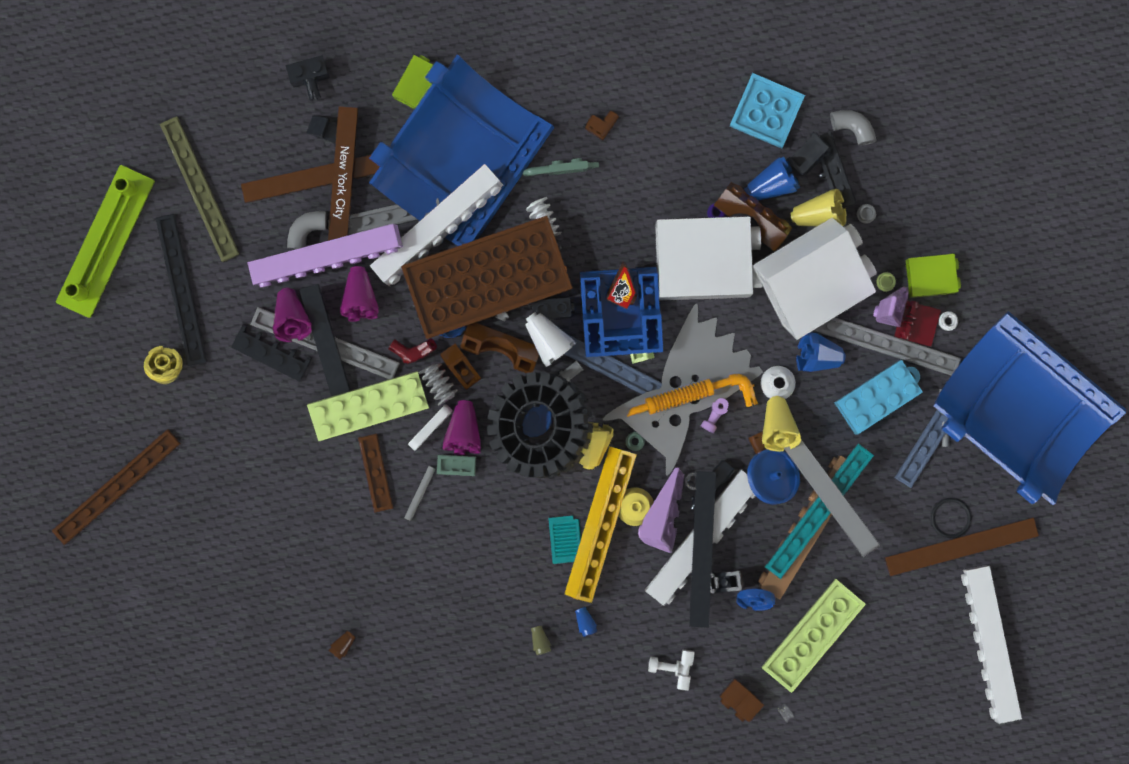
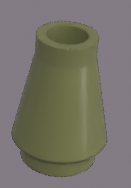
[531,625,552,655]

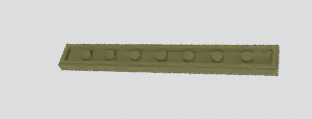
[160,116,240,262]

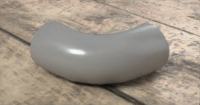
[830,110,877,146]
[287,211,327,249]

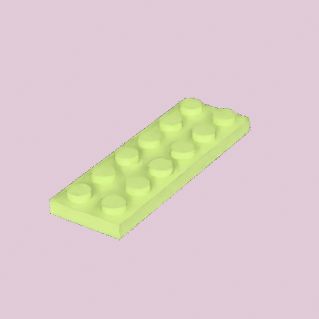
[307,371,429,441]
[761,579,866,693]

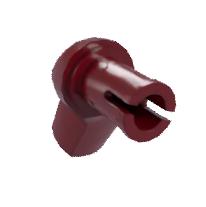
[388,339,437,364]

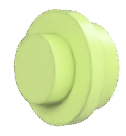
[876,272,896,292]

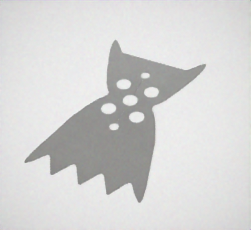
[603,304,763,476]

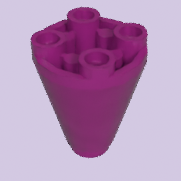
[340,266,379,322]
[443,400,481,455]

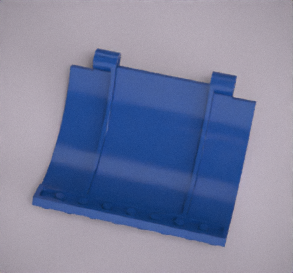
[369,55,554,246]
[934,311,1127,505]

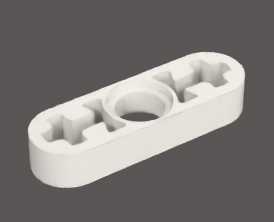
[408,405,453,451]

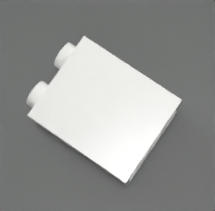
[655,217,762,300]
[753,218,877,340]

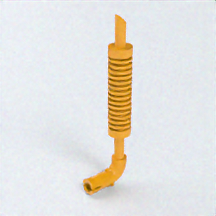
[627,374,758,417]

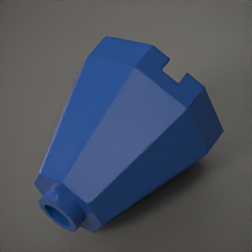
[796,332,846,372]

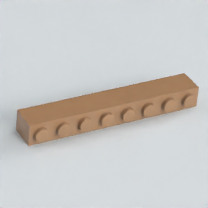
[758,456,846,599]

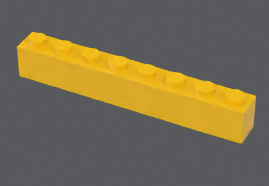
[565,446,637,603]

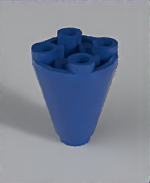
[744,157,801,201]

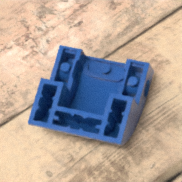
[580,267,663,357]

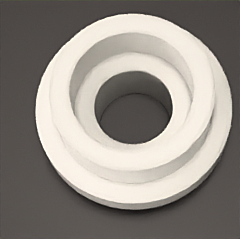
[939,311,958,331]

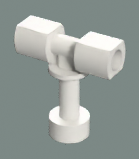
[648,649,695,691]

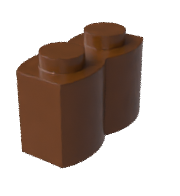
[719,678,764,722]

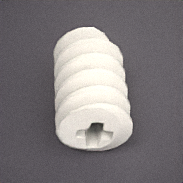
[526,197,562,237]

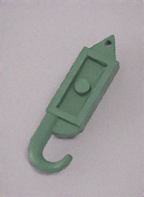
[522,158,599,176]

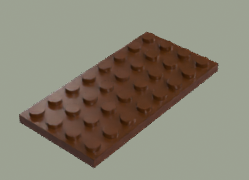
[401,216,572,339]

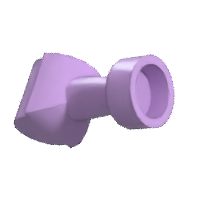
[701,398,728,434]

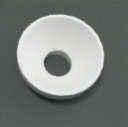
[761,366,795,399]

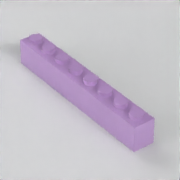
[247,224,403,288]

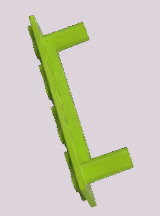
[56,165,155,318]

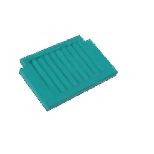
[548,516,581,564]

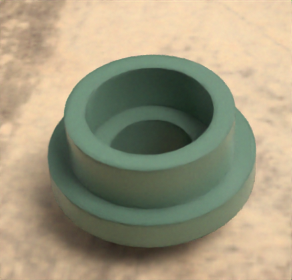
[626,432,645,451]

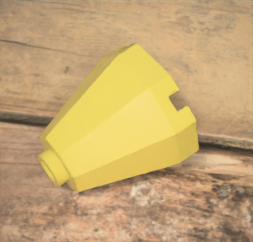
[579,422,614,469]

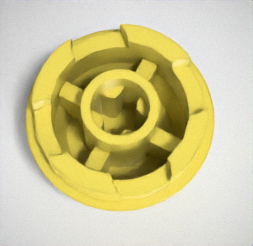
[144,346,183,384]
[618,487,654,526]

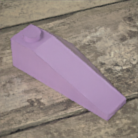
[874,287,909,327]
[638,468,684,553]

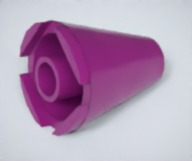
[273,288,312,342]

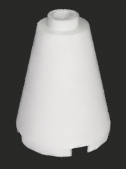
[525,312,576,367]

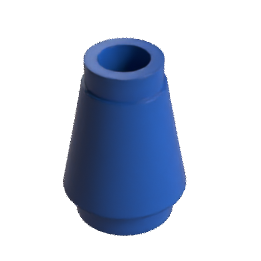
[575,607,597,637]

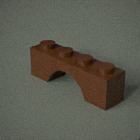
[714,182,792,251]
[460,323,540,373]

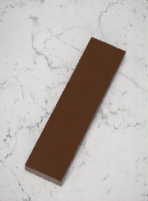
[358,434,393,513]

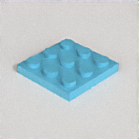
[730,73,805,149]

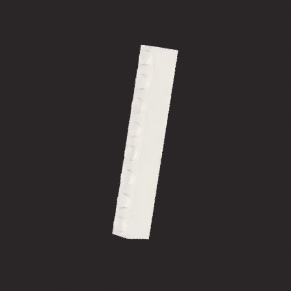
[370,164,503,286]
[645,470,755,606]
[961,565,1022,724]

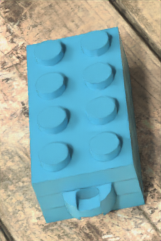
[834,360,923,434]

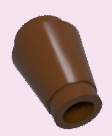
[328,631,356,660]

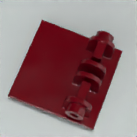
[894,301,941,347]

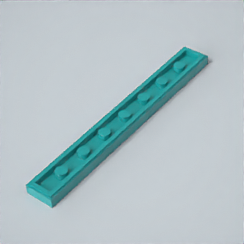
[765,444,874,579]

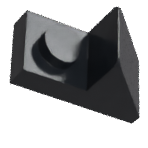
[306,115,337,144]
[711,570,744,593]

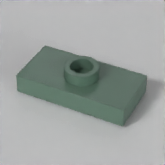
[437,455,476,476]

